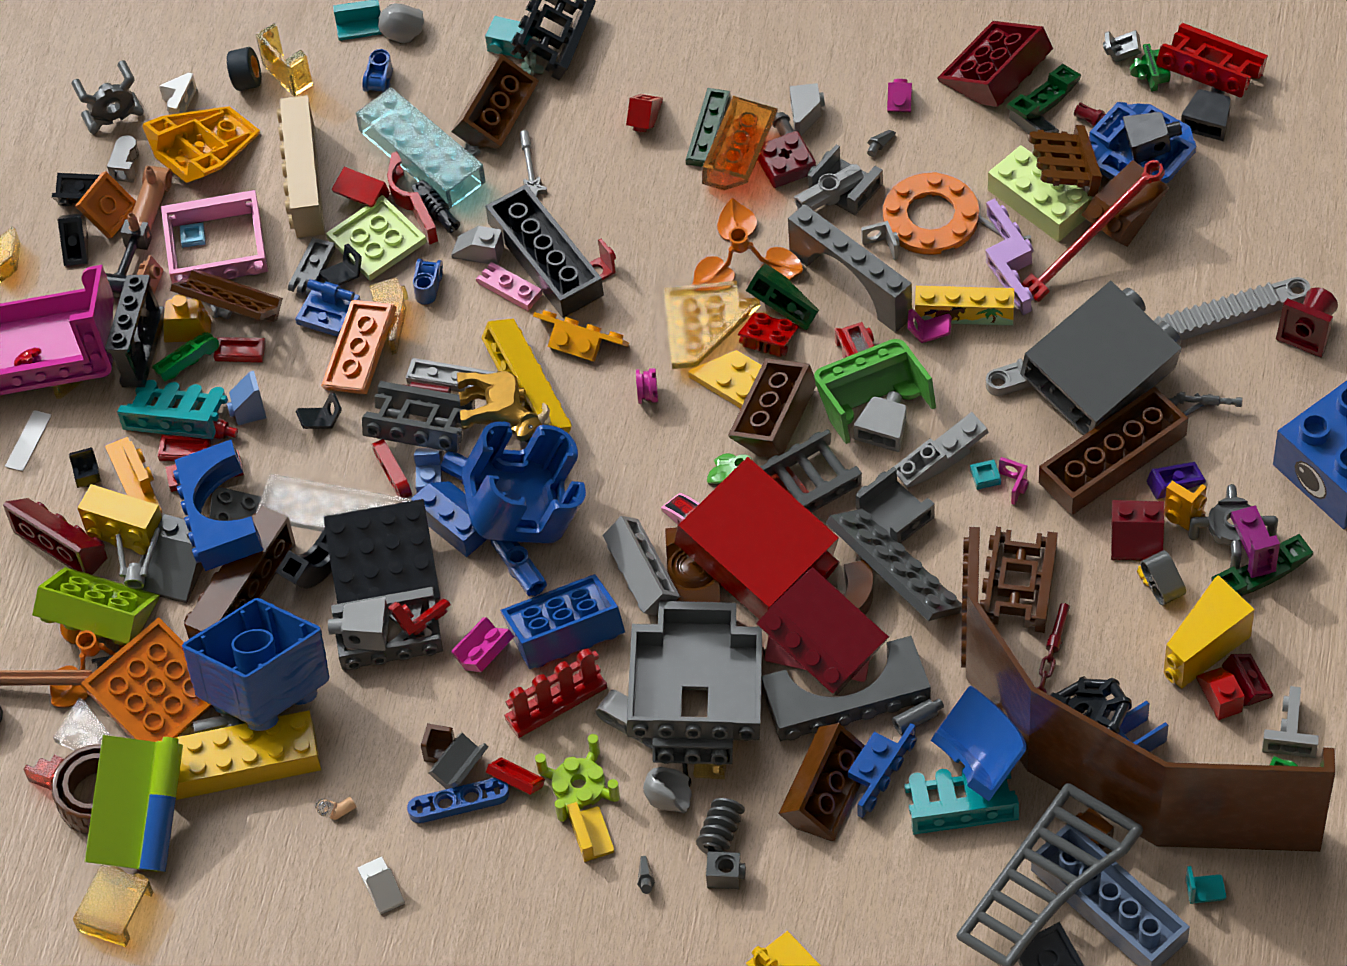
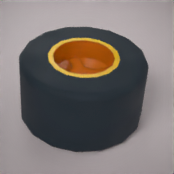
[227,47,262,91]

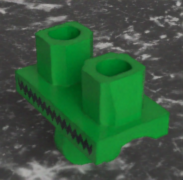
[1129,43,1171,92]

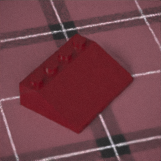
[937,21,1053,107]
[756,567,889,695]

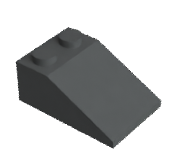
[140,514,204,604]

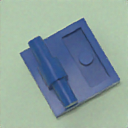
[295,279,361,337]

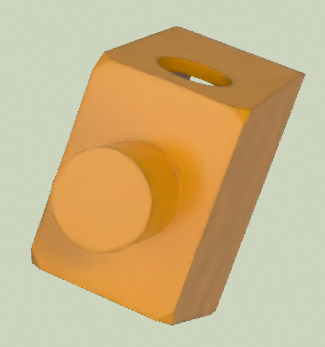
[164,294,212,342]

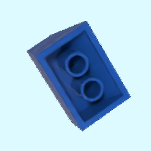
[411,481,487,557]

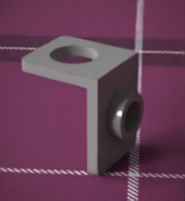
[861,221,900,260]

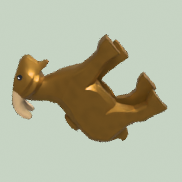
[457,371,551,442]

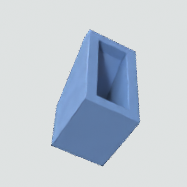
[227,371,266,425]

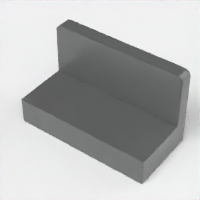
[428,733,489,789]

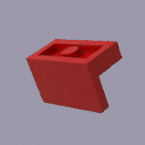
[332,166,390,207]

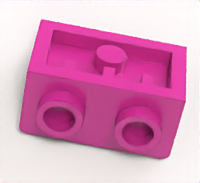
[452,617,515,672]

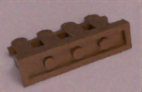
[1028,125,1102,197]

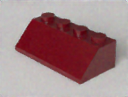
[3,498,108,575]

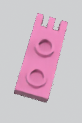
[476,262,542,311]

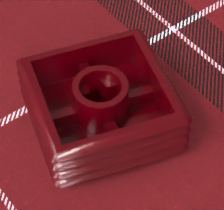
[755,131,816,188]

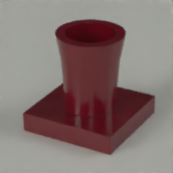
[1276,287,1338,357]

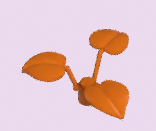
[692,198,803,293]
[50,624,125,707]

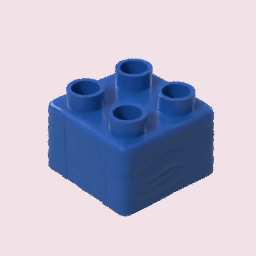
[182,598,330,731]

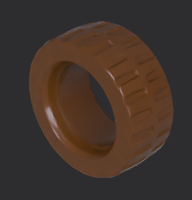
[51,745,101,835]

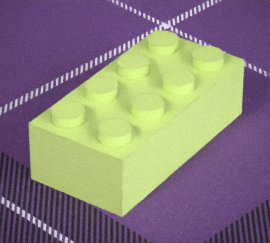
[988,145,1092,242]

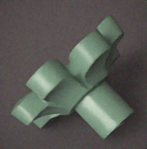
[521,52,544,76]

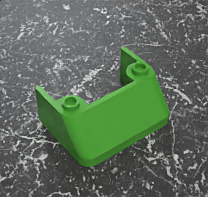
[814,339,936,444]

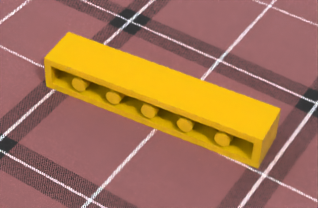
[481,318,572,434]

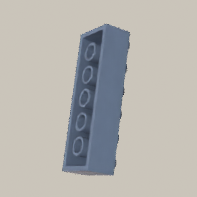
[1031,824,1190,966]

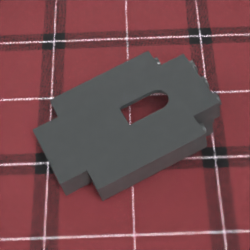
[627,601,762,765]

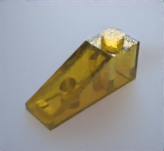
[369,277,409,355]

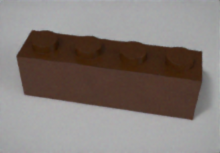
[451,54,539,149]
[728,358,816,458]
[778,723,865,841]

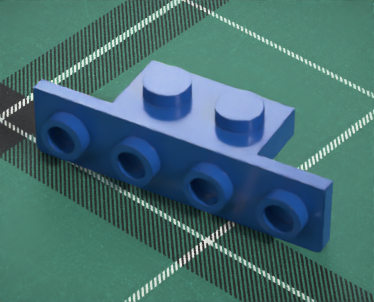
[848,723,917,818]

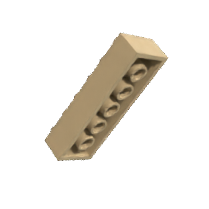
[277,95,325,238]

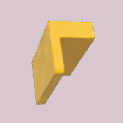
[567,802,614,862]

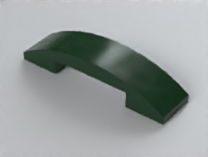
[1006,64,1081,119]
[1211,534,1314,596]

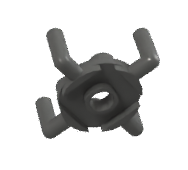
[71,60,144,134]
[1189,484,1278,570]

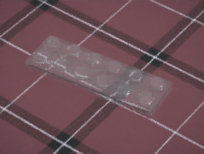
[256,473,411,532]

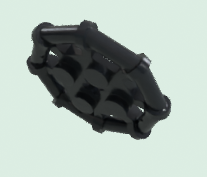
[1050,676,1132,734]

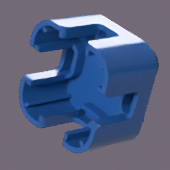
[462,422,586,543]

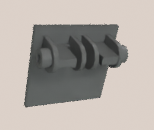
[209,487,261,521]

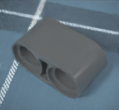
[1140,550,1186,605]

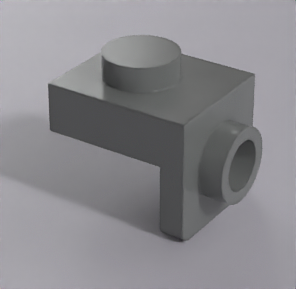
[1103,30,1142,63]

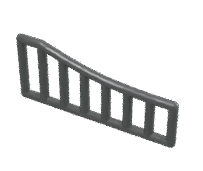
[956,783,1143,966]

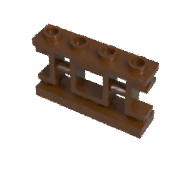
[980,526,1058,633]

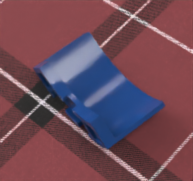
[931,686,1026,801]

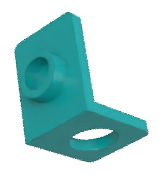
[1185,866,1226,904]

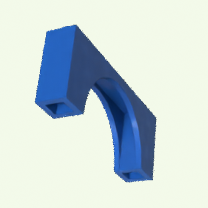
[173,440,264,571]

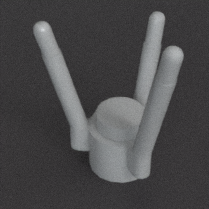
[116,528,160,589]

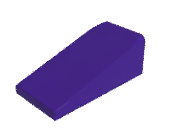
[1146,462,1206,499]

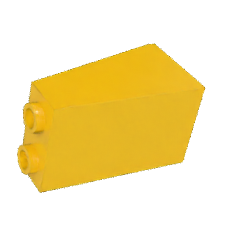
[1164,575,1255,689]

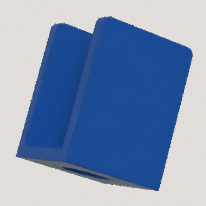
[1119,701,1169,752]

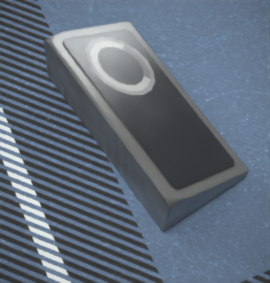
[1009,110,1059,134]

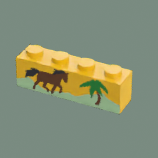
[915,285,1014,325]

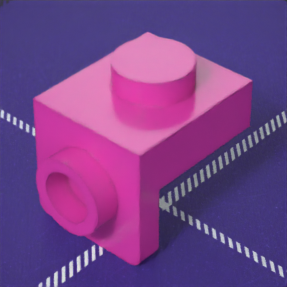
[887,79,912,112]

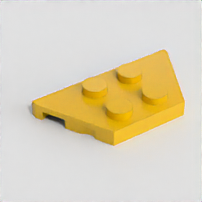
[688,350,762,409]

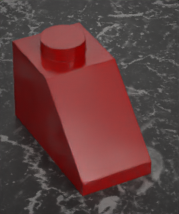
[626,94,663,132]
[1196,667,1245,721]

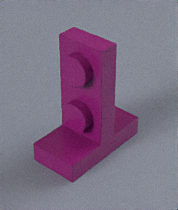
[1231,505,1280,578]

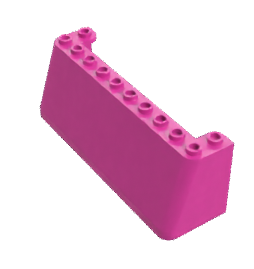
[0,265,114,395]

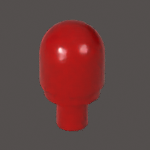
[213,419,238,439]

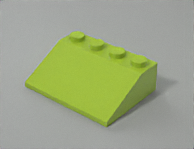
[32,567,160,645]

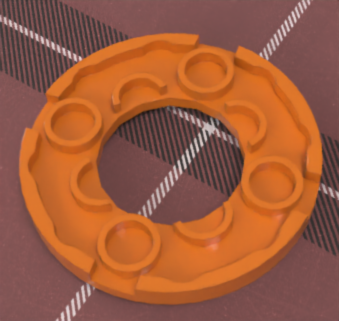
[883,172,979,255]

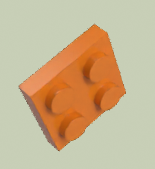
[75,171,136,239]

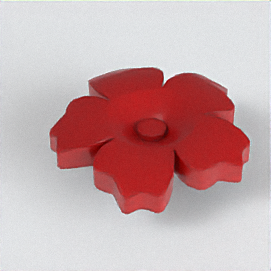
[14,347,42,366]

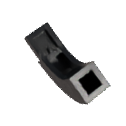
[276,528,332,589]

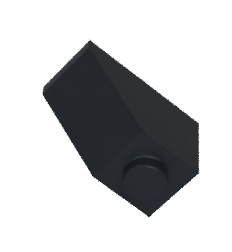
[57,213,88,266]

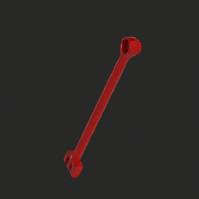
[1021,160,1165,302]

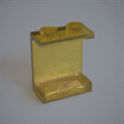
[255,23,313,97]
[73,865,154,947]

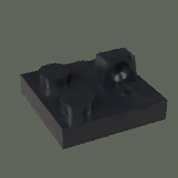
[1010,921,1084,966]

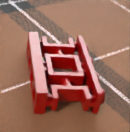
[1156,22,1268,98]

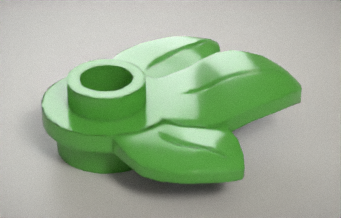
[707,453,752,484]

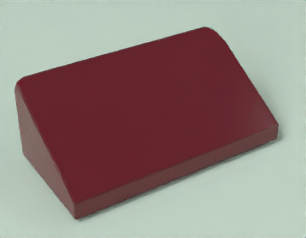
[1222,653,1273,706]

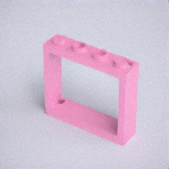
[161,190,268,284]

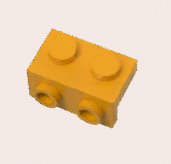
[1164,480,1207,531]

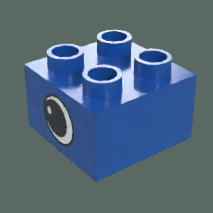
[1273,381,1347,530]

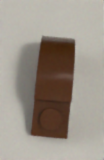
[843,560,873,615]

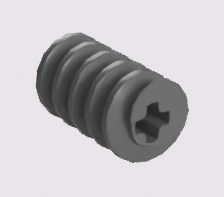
[696,798,745,855]

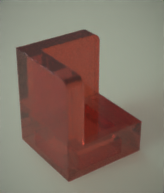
[23,754,64,790]

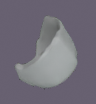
[378,3,424,43]
[643,767,692,813]

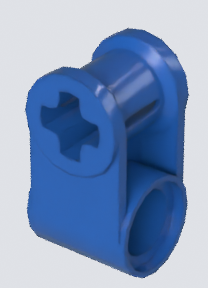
[362,49,393,94]
[413,258,443,305]

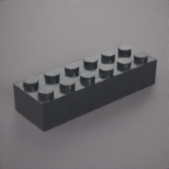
[485,184,604,318]

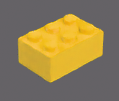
[78,484,162,555]

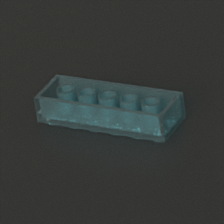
[356,87,486,208]

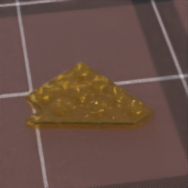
[664,281,760,369]

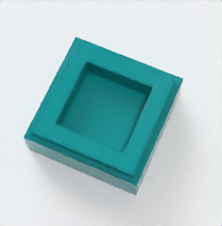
[970,460,1001,490]

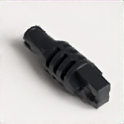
[411,179,460,233]

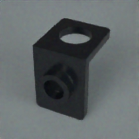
[320,244,362,285]
[296,392,342,429]

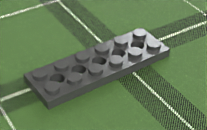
[826,509,962,621]

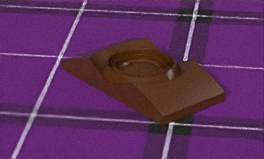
[665,527,721,602]

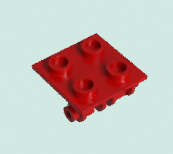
[738,312,800,357]

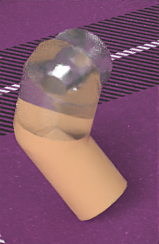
[315,797,357,820]

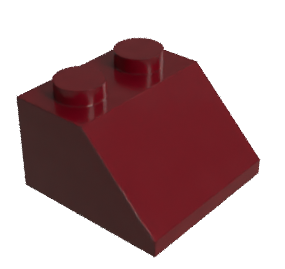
[1111,500,1164,561]

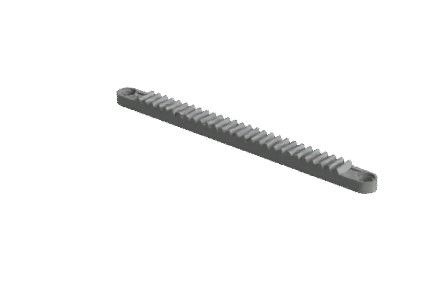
[986,277,1310,396]

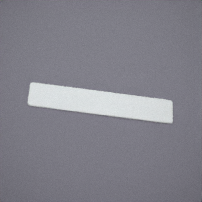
[5,410,51,471]

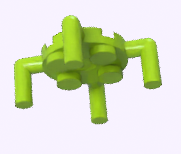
[535,734,620,822]

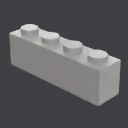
[602,516,680,616]

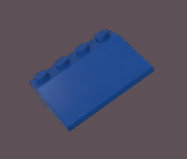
[500,574,625,669]

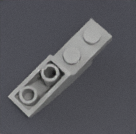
[894,412,989,488]

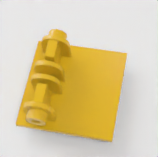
[746,931,821,966]

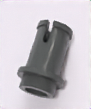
[772,112,794,136]

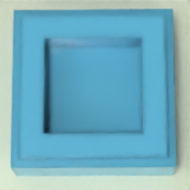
[180,223,206,248]

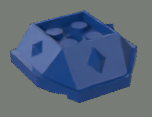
[1089,102,1197,184]

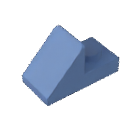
[414,448,442,493]

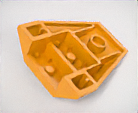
[143,106,260,183]

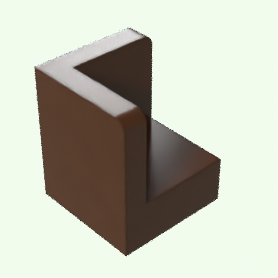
[421,723,455,763]

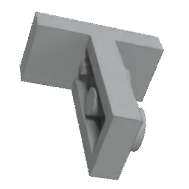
[1262,686,1319,758]

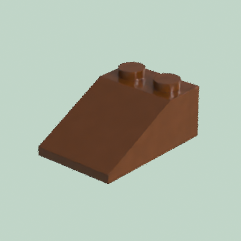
[1082,160,1170,247]

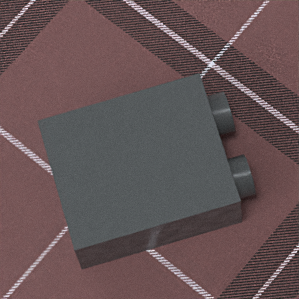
[1020,280,1182,435]

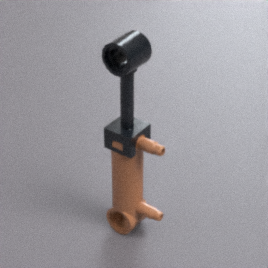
[106,165,173,299]

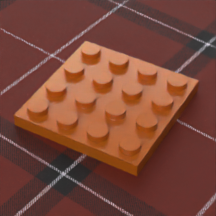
[81,617,212,742]

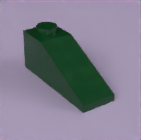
[745,263,819,331]

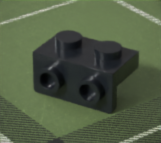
[51,173,99,206]

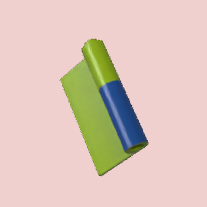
[84,735,183,872]

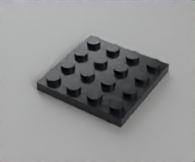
[323,499,441,604]

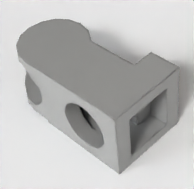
[107,135,139,182]

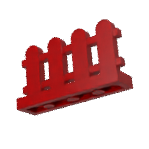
[504,649,607,739]

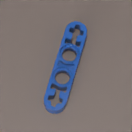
[407,778,510,823]

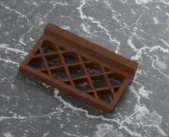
[170,269,283,322]

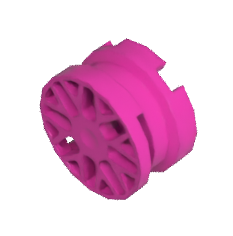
[636,368,658,404]

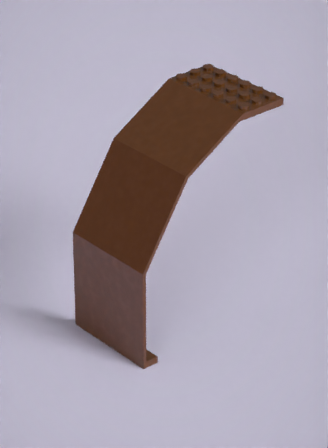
[961,527,1335,852]

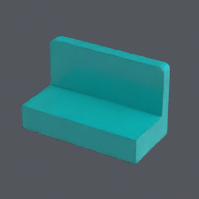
[333,0,382,41]

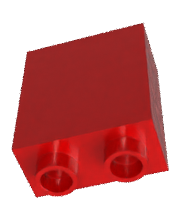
[674,457,840,620]

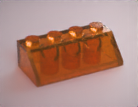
[702,96,778,190]

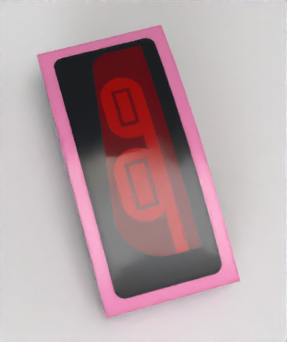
[661,493,700,525]

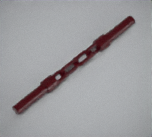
[1036,603,1070,693]

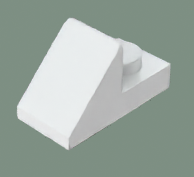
[159,73,197,115]
[358,857,405,915]

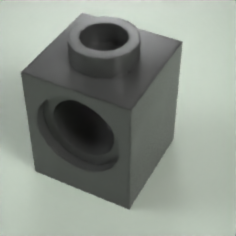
[706,852,746,890]

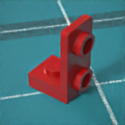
[388,599,451,635]

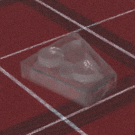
[53,698,111,751]

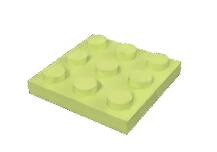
[326,195,427,281]

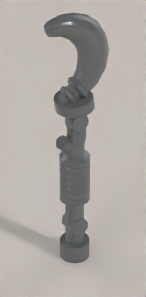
[1155,386,1243,407]

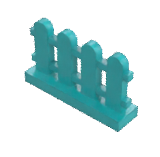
[117,380,228,439]
[904,766,1019,835]

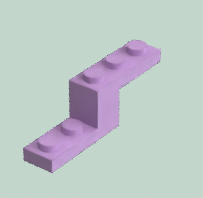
[985,198,1034,315]

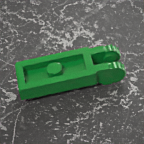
[152,332,220,382]

